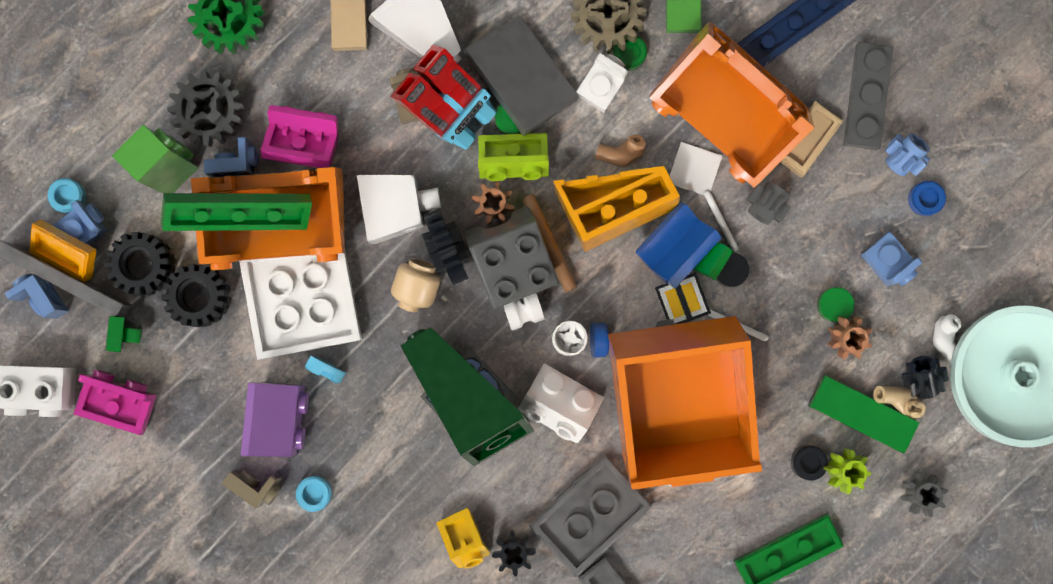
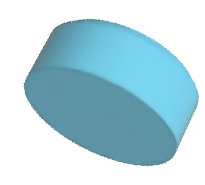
[48,178,86,214]
[296,476,332,512]

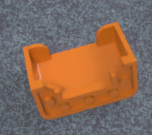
[650,22,815,188]
[191,167,345,270]

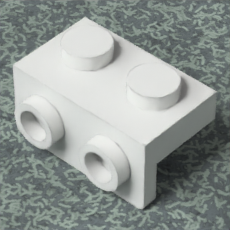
[518,363,604,443]

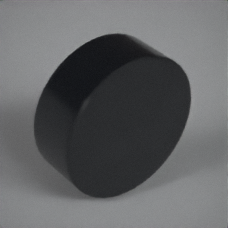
[716,252,749,287]
[791,445,828,481]

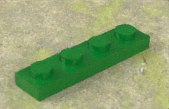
[160,193,312,231]

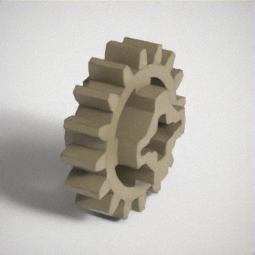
[571,0,646,54]

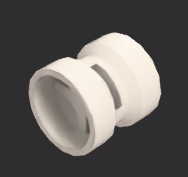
[504,293,545,330]
[552,321,588,356]

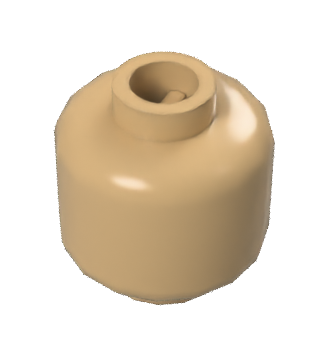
[391,258,441,312]

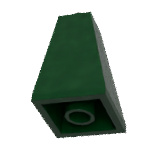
[400,327,534,466]

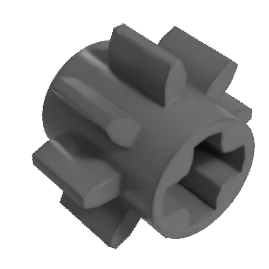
[746,182,791,225]
[900,472,948,517]

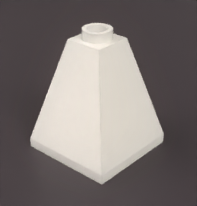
[368,0,461,63]

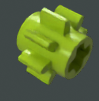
[823,448,871,494]

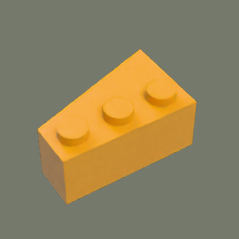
[553,166,680,252]

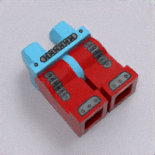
[390,45,497,150]

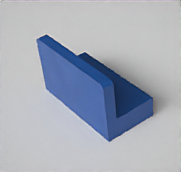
[636,202,722,289]

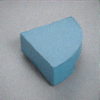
[305,356,347,384]

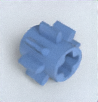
[885,133,930,176]

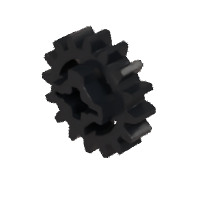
[422,209,470,285]

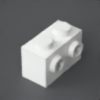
[0,366,76,417]

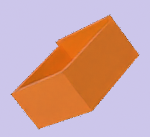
[608,316,762,490]

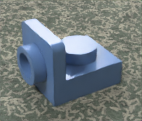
[204,137,259,178]
[52,200,108,245]
[860,232,923,286]
[4,274,69,319]

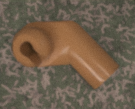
[595,134,646,167]

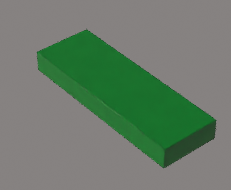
[808,375,920,454]
[733,513,844,584]

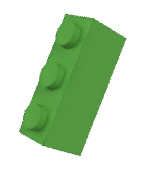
[112,124,199,193]

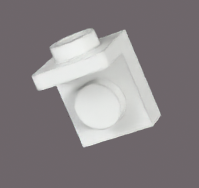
[576,53,628,113]

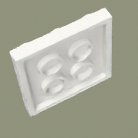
[239,251,362,360]

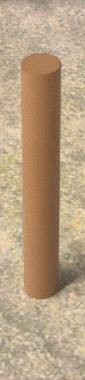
[522,194,577,293]

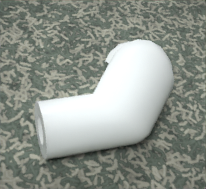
[933,314,961,365]

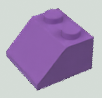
[241,382,309,457]

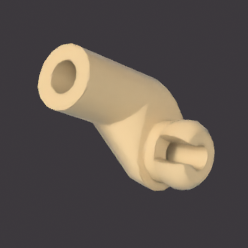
[873,386,926,419]

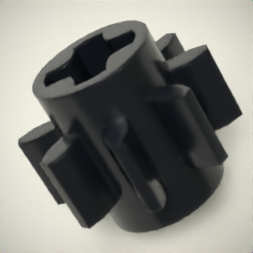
[902,356,949,399]
[492,530,536,577]

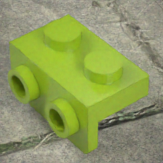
[478,133,549,182]

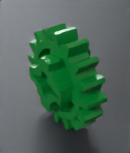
[187,0,265,54]

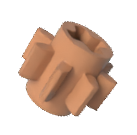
[472,181,514,226]
[827,316,872,359]

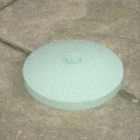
[950,306,1053,447]

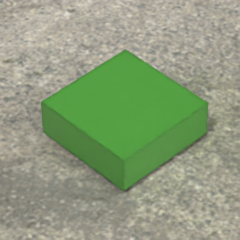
[665,0,701,33]

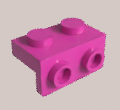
[260,105,339,168]
[73,369,157,435]

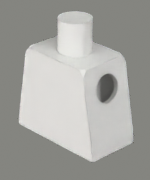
[357,175,441,244]

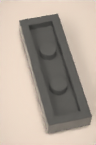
[843,42,893,150]

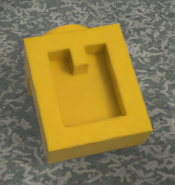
[436,508,490,569]

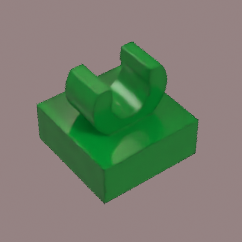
[105,316,141,352]

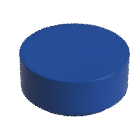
[908,181,946,216]
[590,323,609,358]

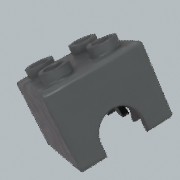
[463,207,560,310]

